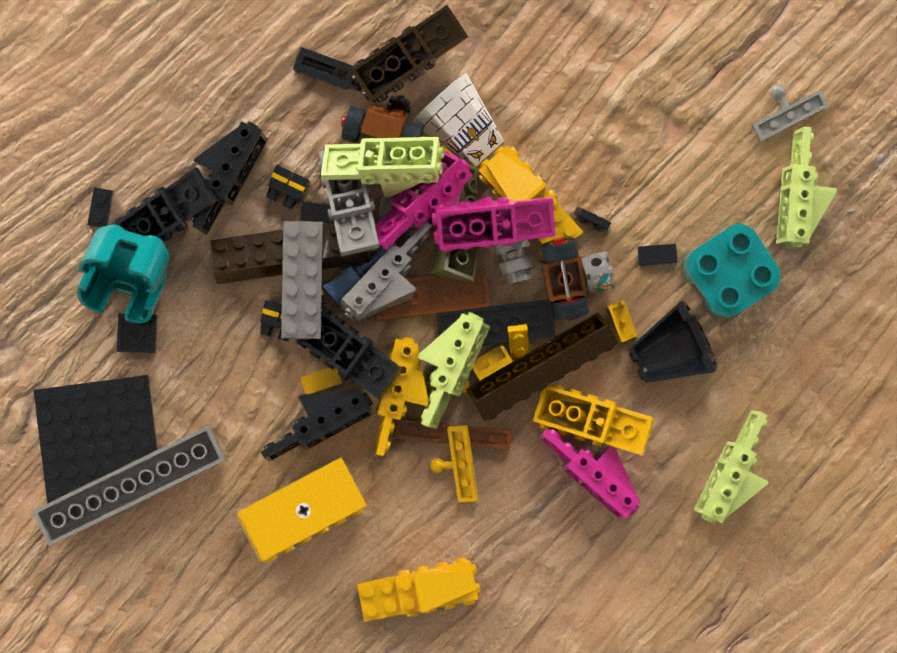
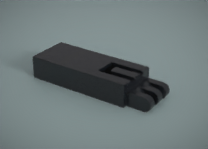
[293,47,361,91]

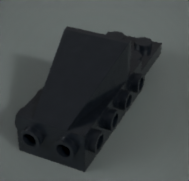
[192,121,268,235]
[112,167,218,242]
[296,306,403,400]
[260,389,374,462]

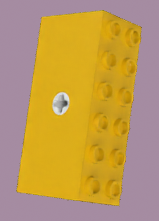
[235,457,367,563]

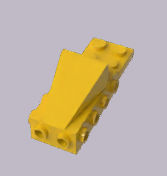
[478,145,583,244]
[373,337,428,456]
[533,383,655,456]
[357,557,481,622]

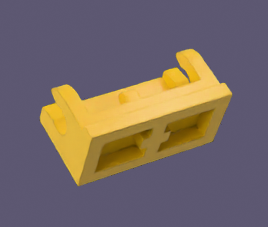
[606,301,638,343]
[472,344,513,381]

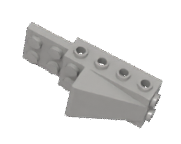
[318,143,380,256]
[340,222,432,323]

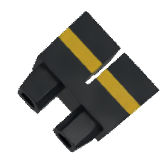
[266,164,310,210]
[260,300,290,342]

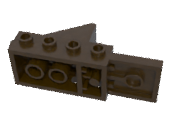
[350,5,469,103]

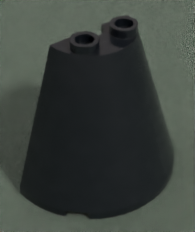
[629,301,717,383]

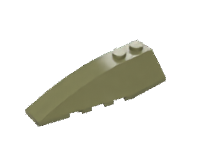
[430,164,480,282]

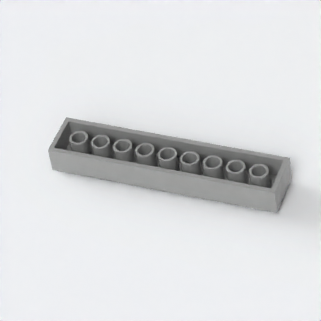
[32,425,227,546]

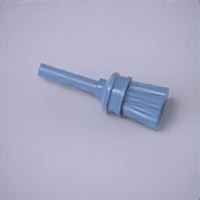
[323,247,390,305]

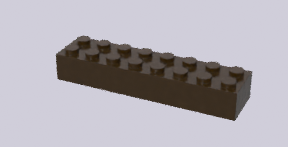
[210,222,369,285]
[465,312,619,421]

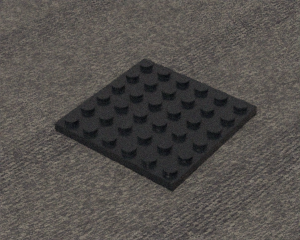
[33,375,158,504]

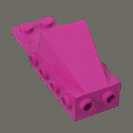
[375,151,473,249]
[432,196,556,251]
[538,429,641,520]

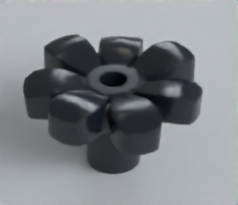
[387,95,411,114]

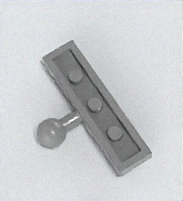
[752,85,829,142]

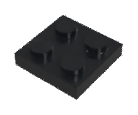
[117,313,158,353]

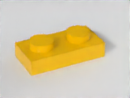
[508,324,529,359]

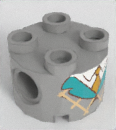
[581,251,615,294]

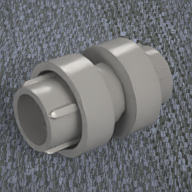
[494,239,535,285]

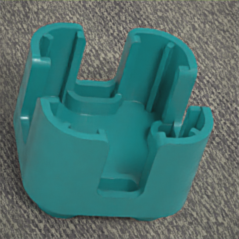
[683,224,781,319]
[77,225,169,323]

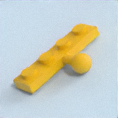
[430,425,479,502]

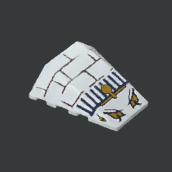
[412,73,504,167]

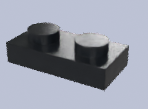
[87,187,114,227]

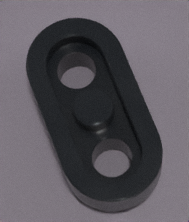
[574,207,611,232]

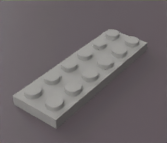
[281,221,323,339]

